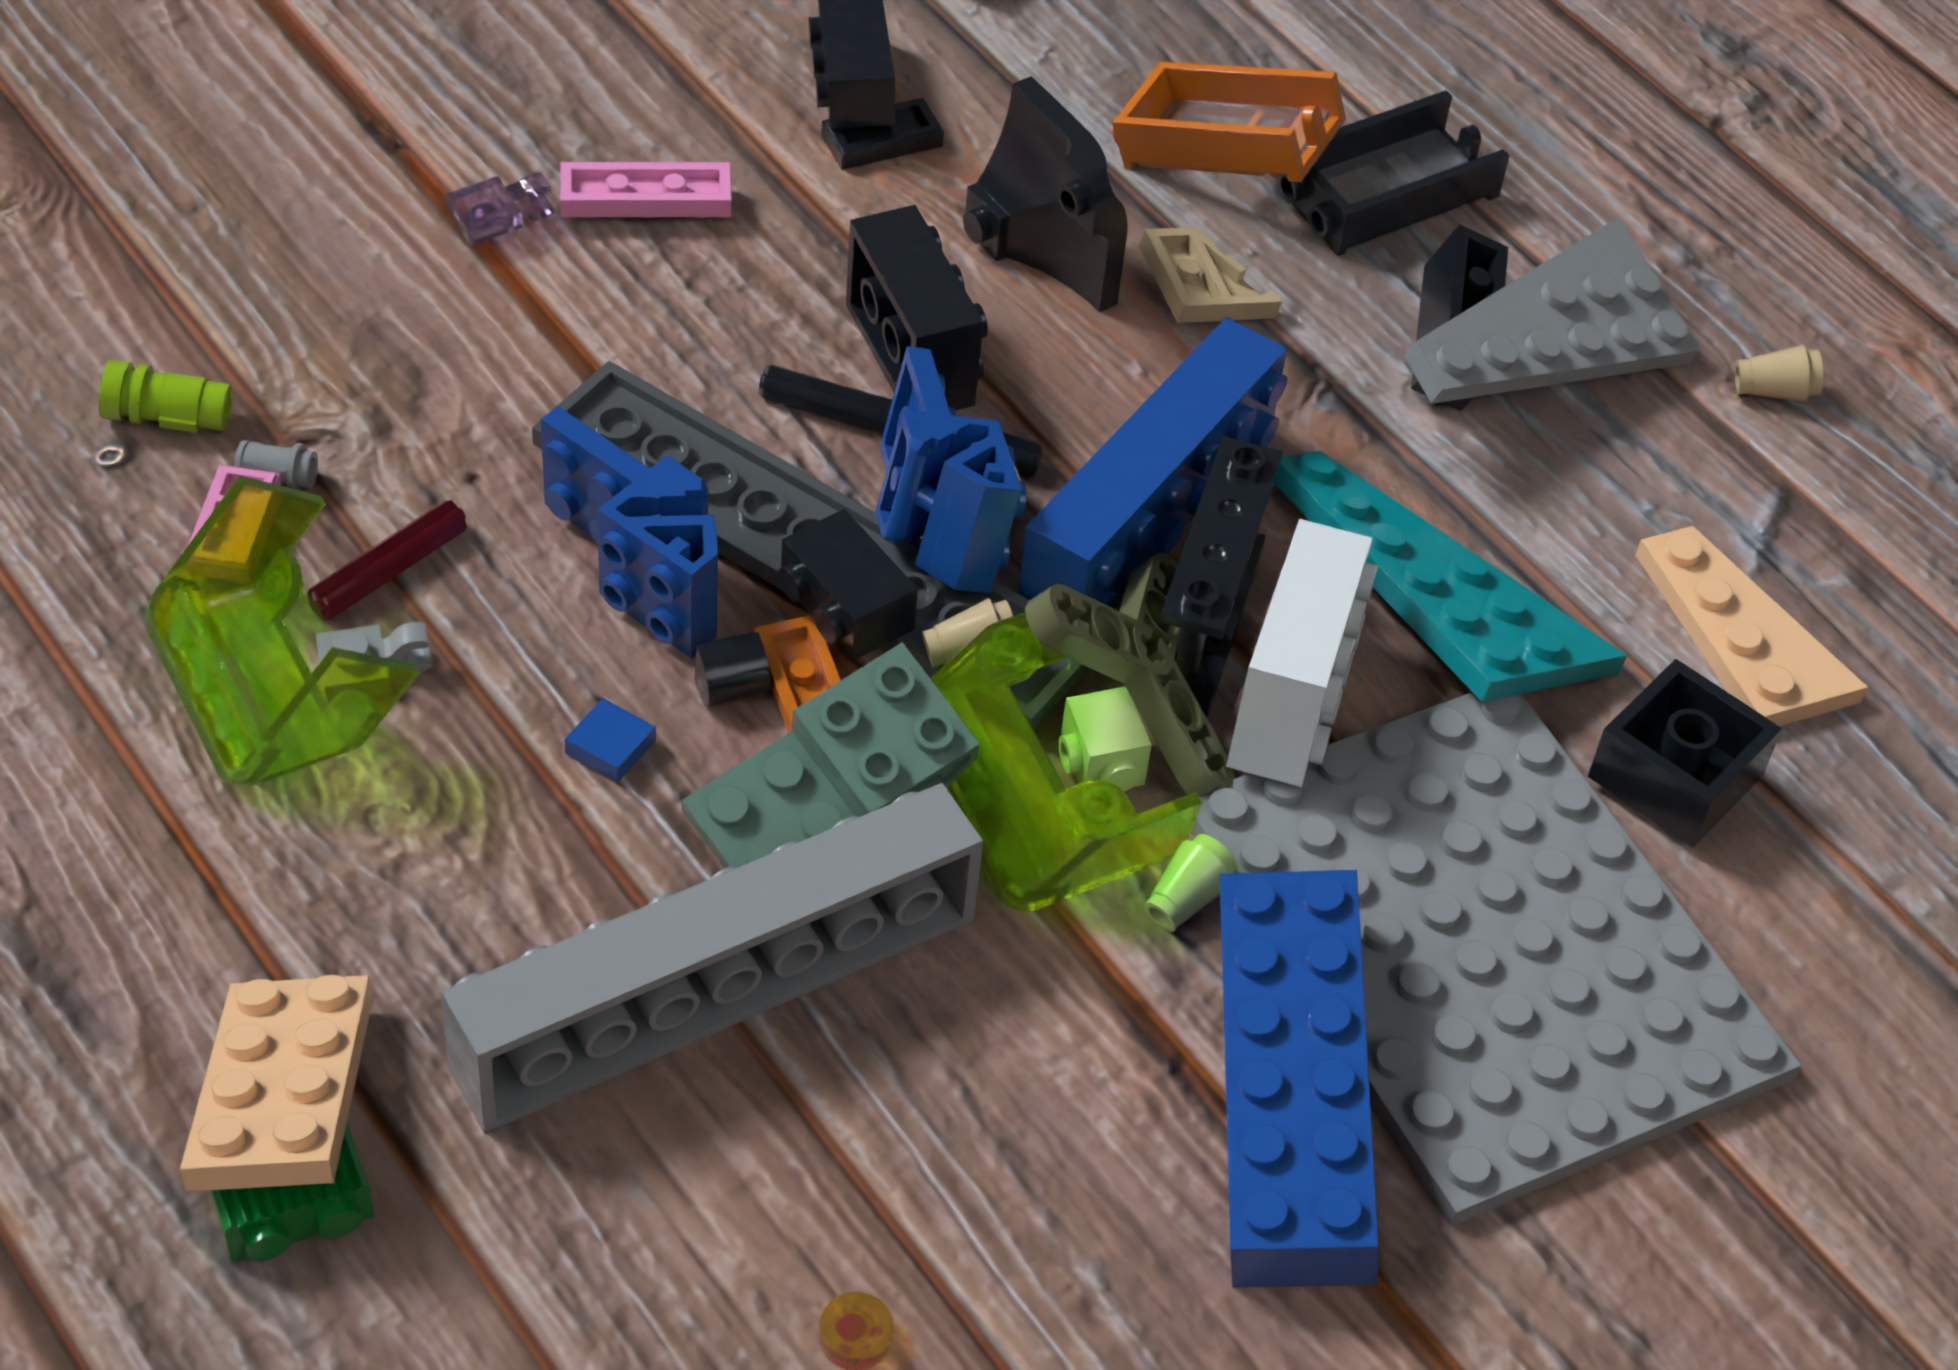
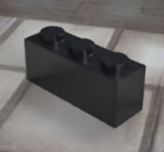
[808,0,896,129]
[1411,224,1509,411]

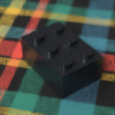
[846,204,988,411]

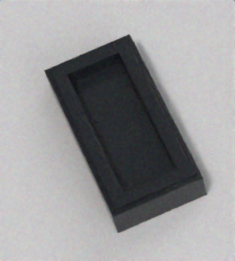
[821,98,944,170]

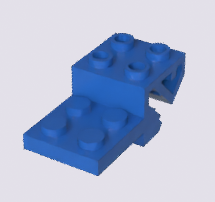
[875,346,1026,594]
[541,406,718,658]

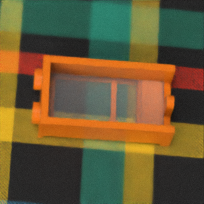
[1112,62,1346,182]

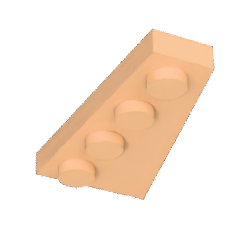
[1635,526,1868,726]

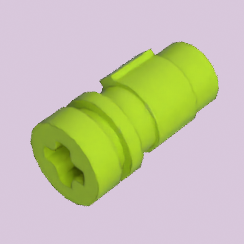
[99,359,233,433]

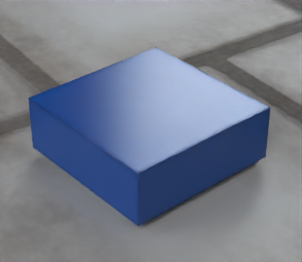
[564,698,656,783]

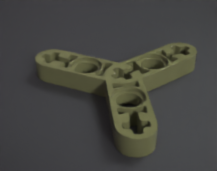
[1025,553,1235,796]

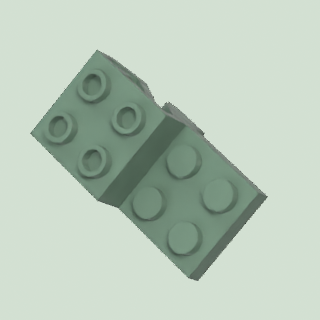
[682,642,980,869]

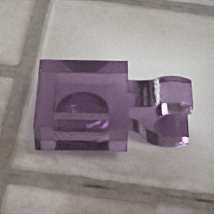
[446,173,554,246]

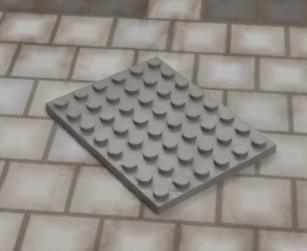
[1179,692,1802,1227]

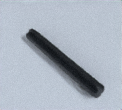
[759,364,1042,477]

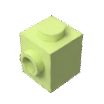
[1059,686,1152,797]

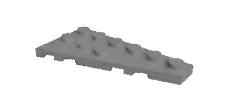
[1404,216,1701,404]

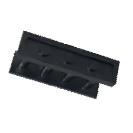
[1159,436,1283,719]

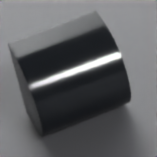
[694,632,771,707]

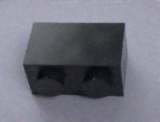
[778,509,918,662]

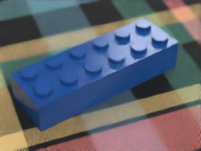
[1018,317,1288,609]
[1220,870,1378,1287]

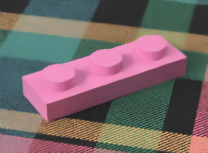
[560,162,731,218]

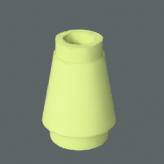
[1144,834,1237,932]

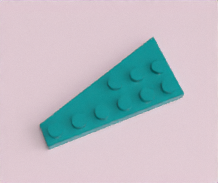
[1274,451,1628,702]

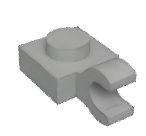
[316,622,433,699]

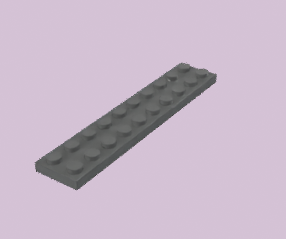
[532,361,1090,735]

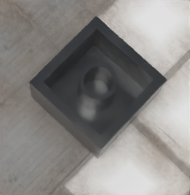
[1587,659,1782,848]

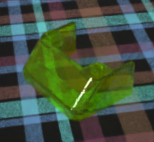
[146,476,419,786]
[930,592,1202,912]

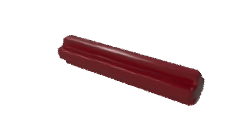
[307,500,467,620]

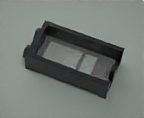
[1277,90,1510,256]

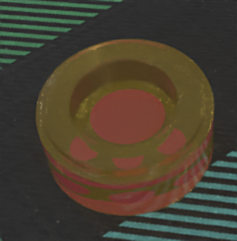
[819,1292,894,1370]

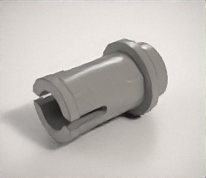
[234,440,318,492]

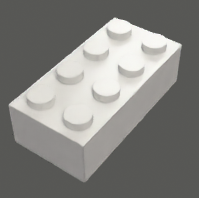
[1226,519,1378,787]

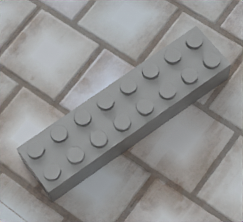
[441,783,983,1134]

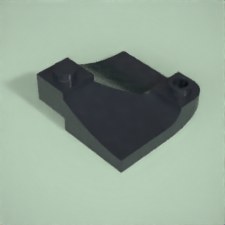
[963,76,1128,312]

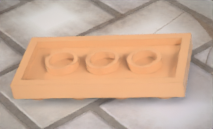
[180,975,373,1192]

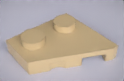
[1139,227,1282,323]

